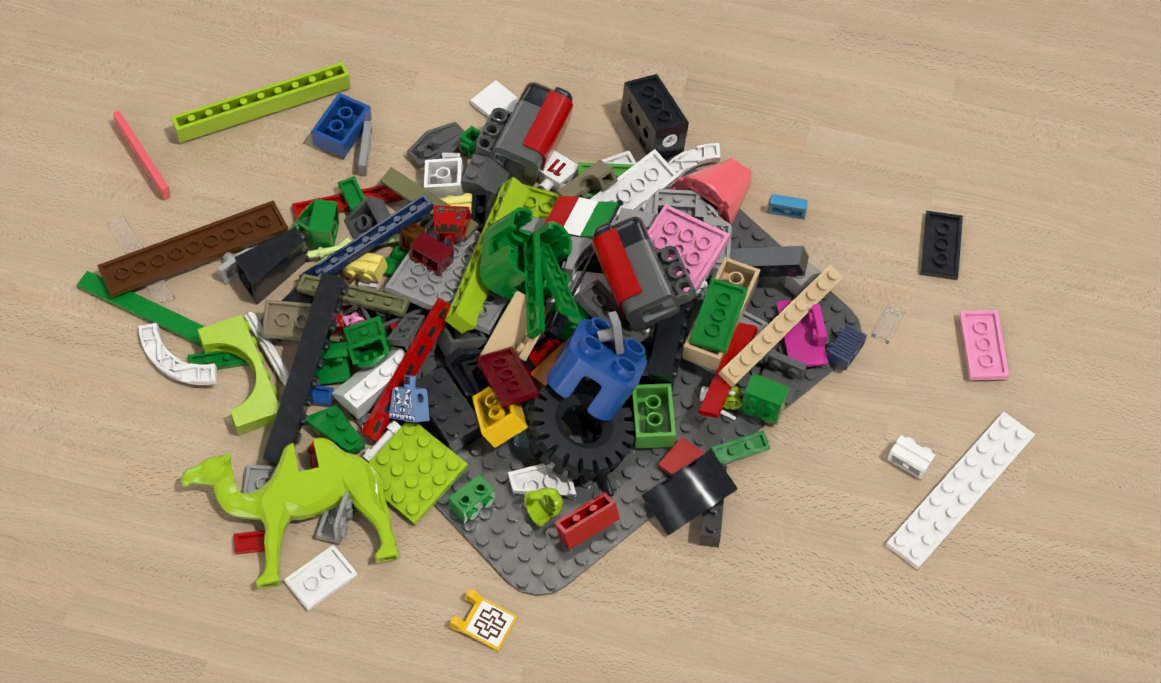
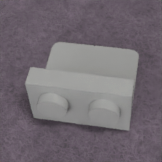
[316,492,354,544]

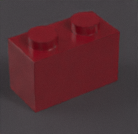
[409,232,455,276]

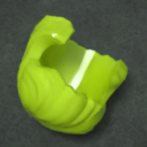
[524,488,563,527]

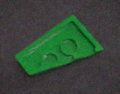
[305,405,365,454]

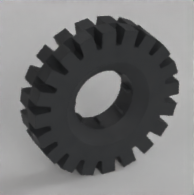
[526,376,635,481]

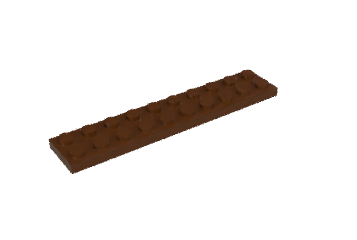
[97,200,288,298]

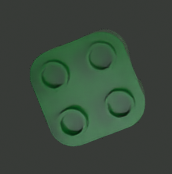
[480,207,572,302]

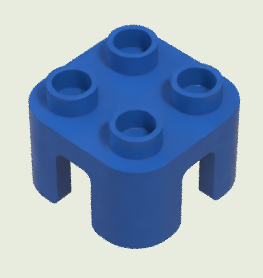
[547,317,647,421]

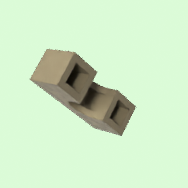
[557,160,618,199]

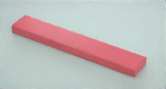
[113,110,170,200]

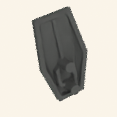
[407,122,465,168]

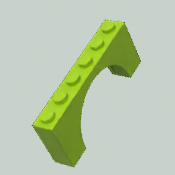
[198,315,281,435]

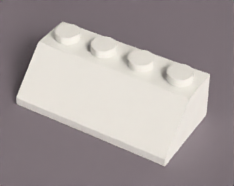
[331,346,406,419]

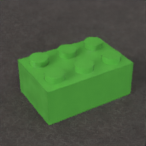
[631,384,676,448]

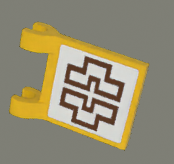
[449,589,518,651]

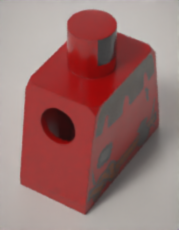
[433,205,471,249]

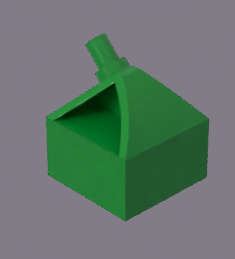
[287,199,340,251]

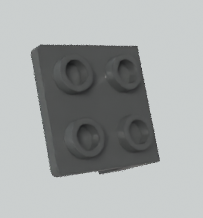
[387,314,438,368]
[761,349,807,405]

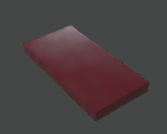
[476,346,539,408]

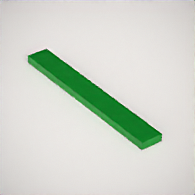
[77,271,205,348]

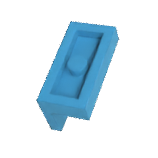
[768,194,808,220]

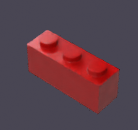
[554,492,620,550]

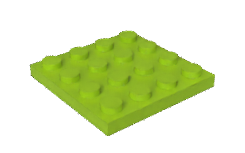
[368,421,469,525]

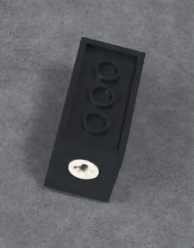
[620,74,689,159]

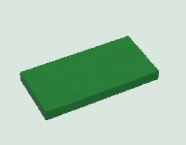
[689,278,748,354]

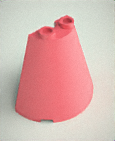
[670,158,752,226]

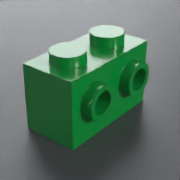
[449,474,495,523]

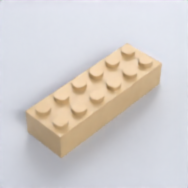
[682,257,760,371]

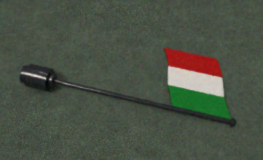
[544,196,624,340]

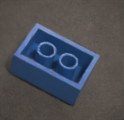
[311,93,372,158]

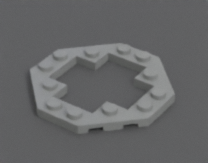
[634,189,732,282]

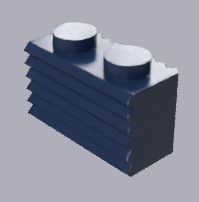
[826,324,867,370]

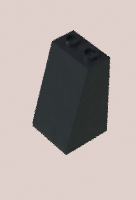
[234,227,308,305]

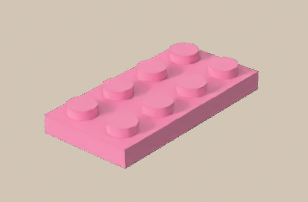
[959,310,1009,380]

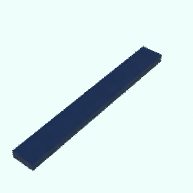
[299,193,434,279]

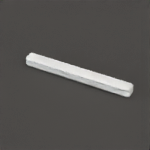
[244,312,290,387]

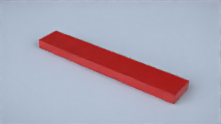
[292,185,405,220]
[699,322,758,419]

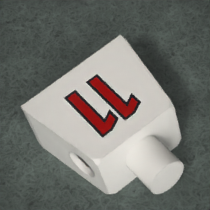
[538,150,578,192]

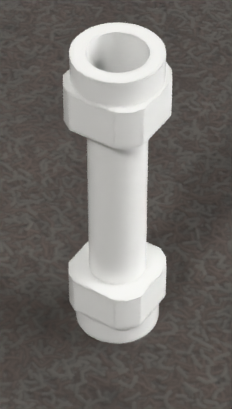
[362,421,401,462]

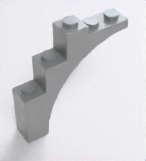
[561,207,659,282]

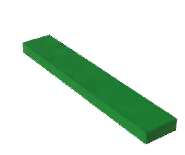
[523,231,545,339]
[540,242,580,318]

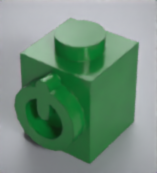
[458,125,486,157]

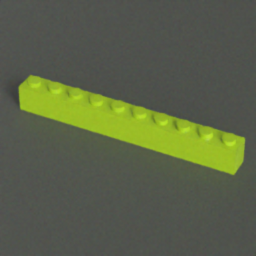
[171,62,351,143]
[445,177,530,334]

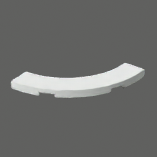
[665,143,721,189]
[138,323,217,385]

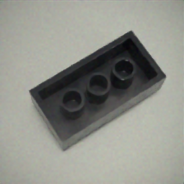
[416,366,483,452]

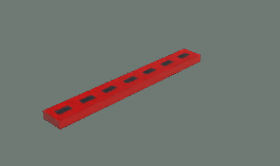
[360,298,450,442]

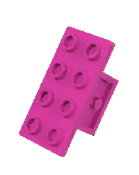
[776,300,828,367]

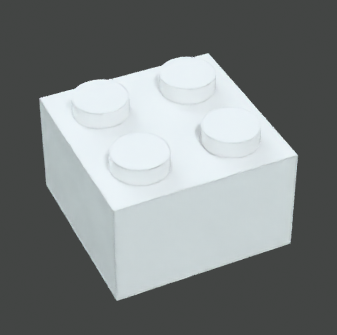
[424,158,465,198]

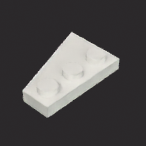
[508,462,576,497]

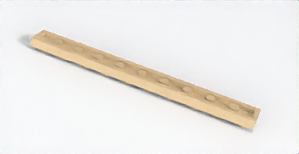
[718,264,844,387]

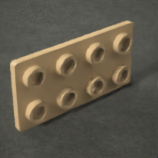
[479,291,549,361]

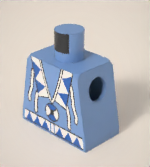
[389,375,429,422]

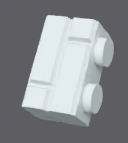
[887,435,936,480]

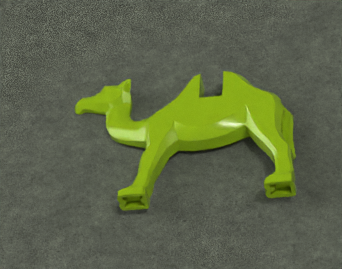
[181,438,400,590]

